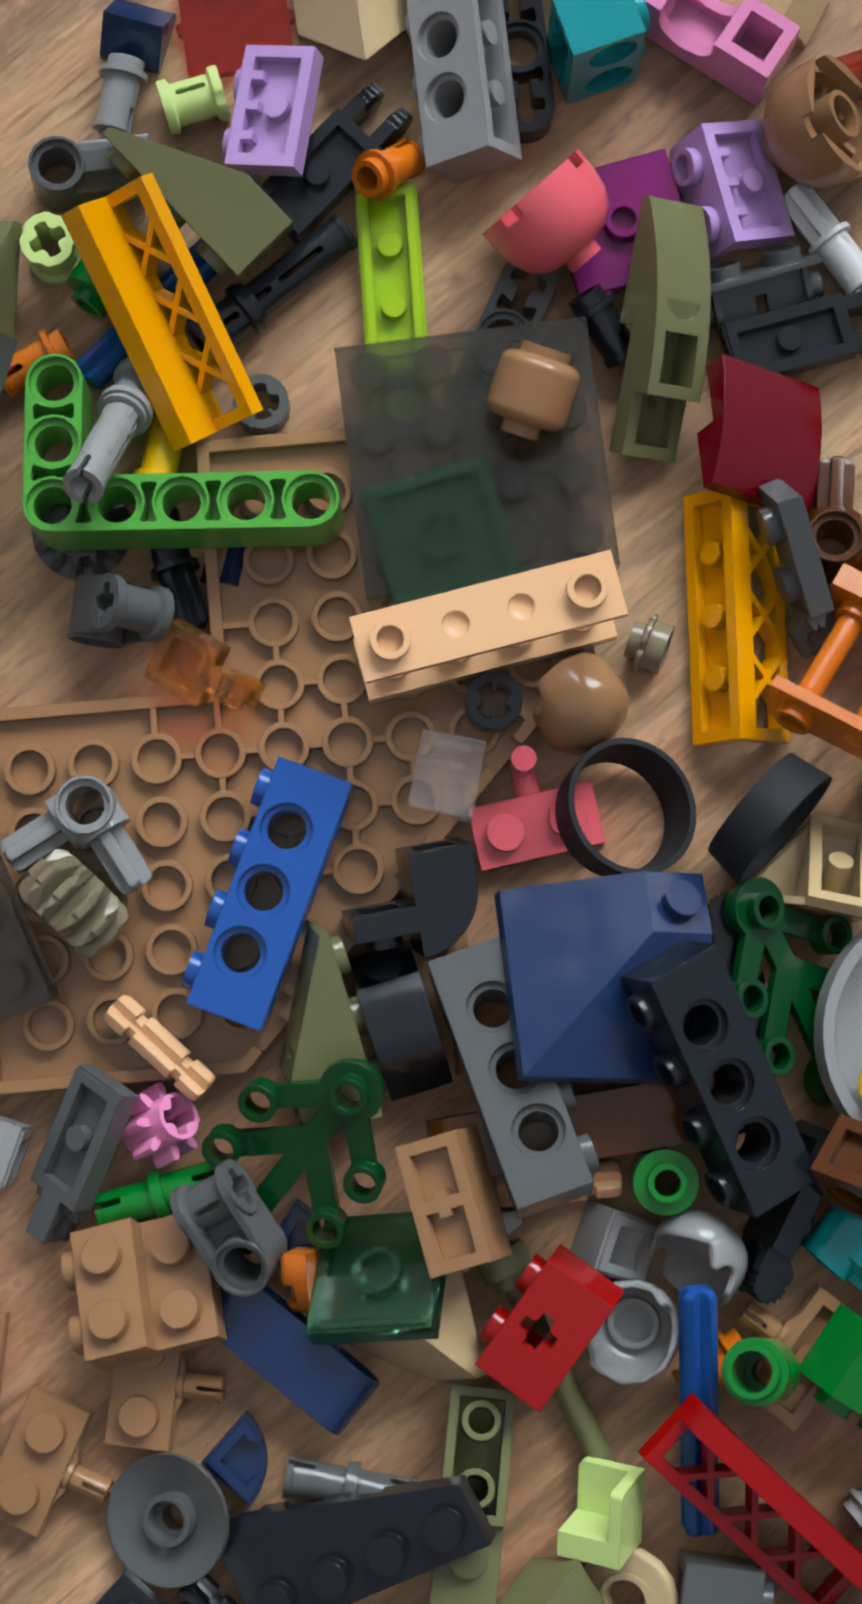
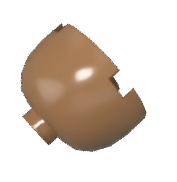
[763,55,862,188]

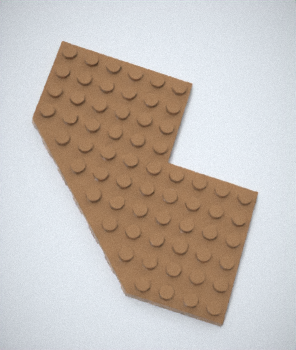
[0,409,595,1094]

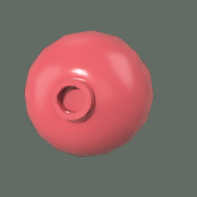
[482,149,609,274]

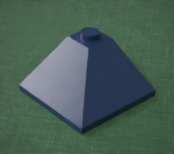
[494,871,712,1084]

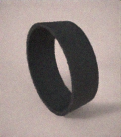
[555,738,696,876]
[708,753,832,884]

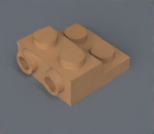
[61,1212,228,1370]

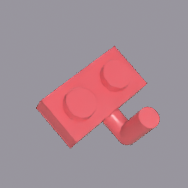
[467,745,606,873]

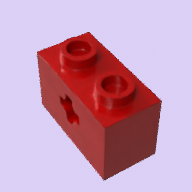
[475,1244,624,1413]

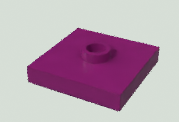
[569,148,681,296]

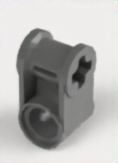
[67,572,175,648]
[170,1159,287,1297]

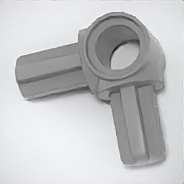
[0,776,153,895]

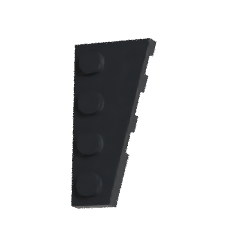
[222,1475,495,1604]

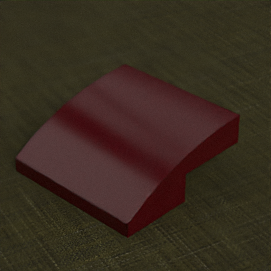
[697,354,822,513]

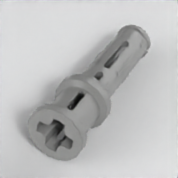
[63,357,153,504]

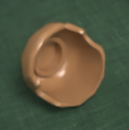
[533,652,629,755]

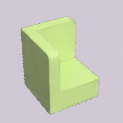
[557,1456,645,1570]

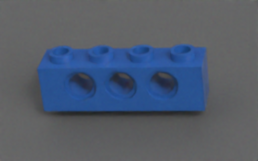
[181,757,354,1031]

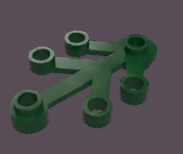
[724,877,853,1106]
[201,1058,387,1254]

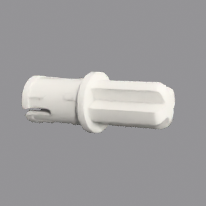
[783,183,862,296]

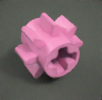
[122,1082,201,1169]

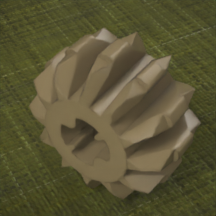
[18,848,129,958]

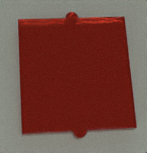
[176,0,295,78]

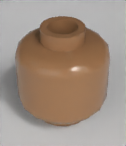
[487,340,581,441]

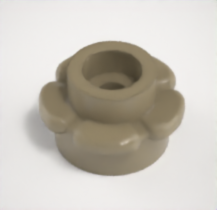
[624,614,675,675]

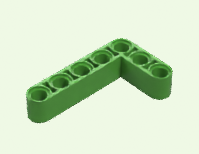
[22,353,344,551]

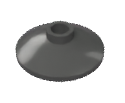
[107,1453,229,1588]

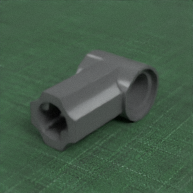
[28,133,149,212]

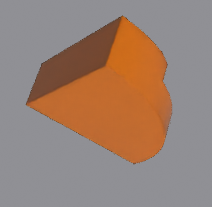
[280,1246,320,1313]

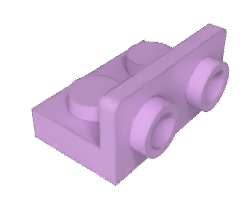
[222,45,324,185]
[669,119,795,264]

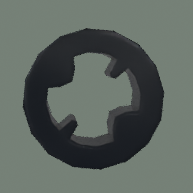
[465,672,523,733]

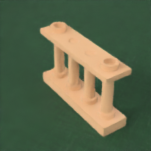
[349,549,628,704]

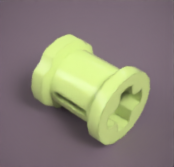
[156,65,231,136]
[19,212,81,286]

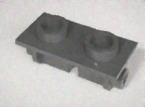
[710,244,824,332]

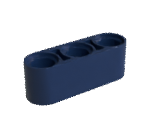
[220,1284,381,1435]

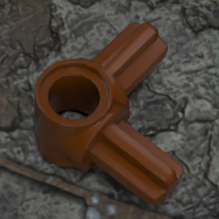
[808,456,862,584]

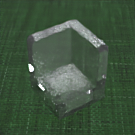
[409,729,487,823]

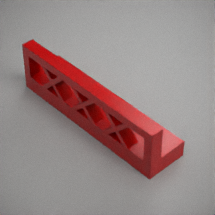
[638,1393,862,1604]

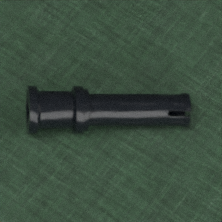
[185,214,358,353]

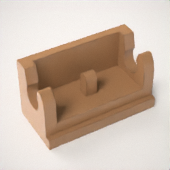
[394,1126,513,1279]

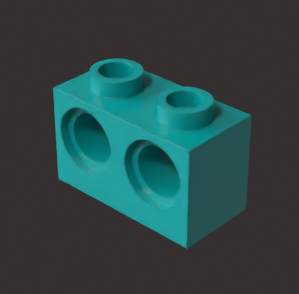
[547,0,651,105]

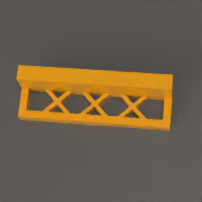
[61,173,264,452]
[683,490,791,747]

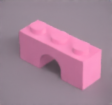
[645,0,801,107]

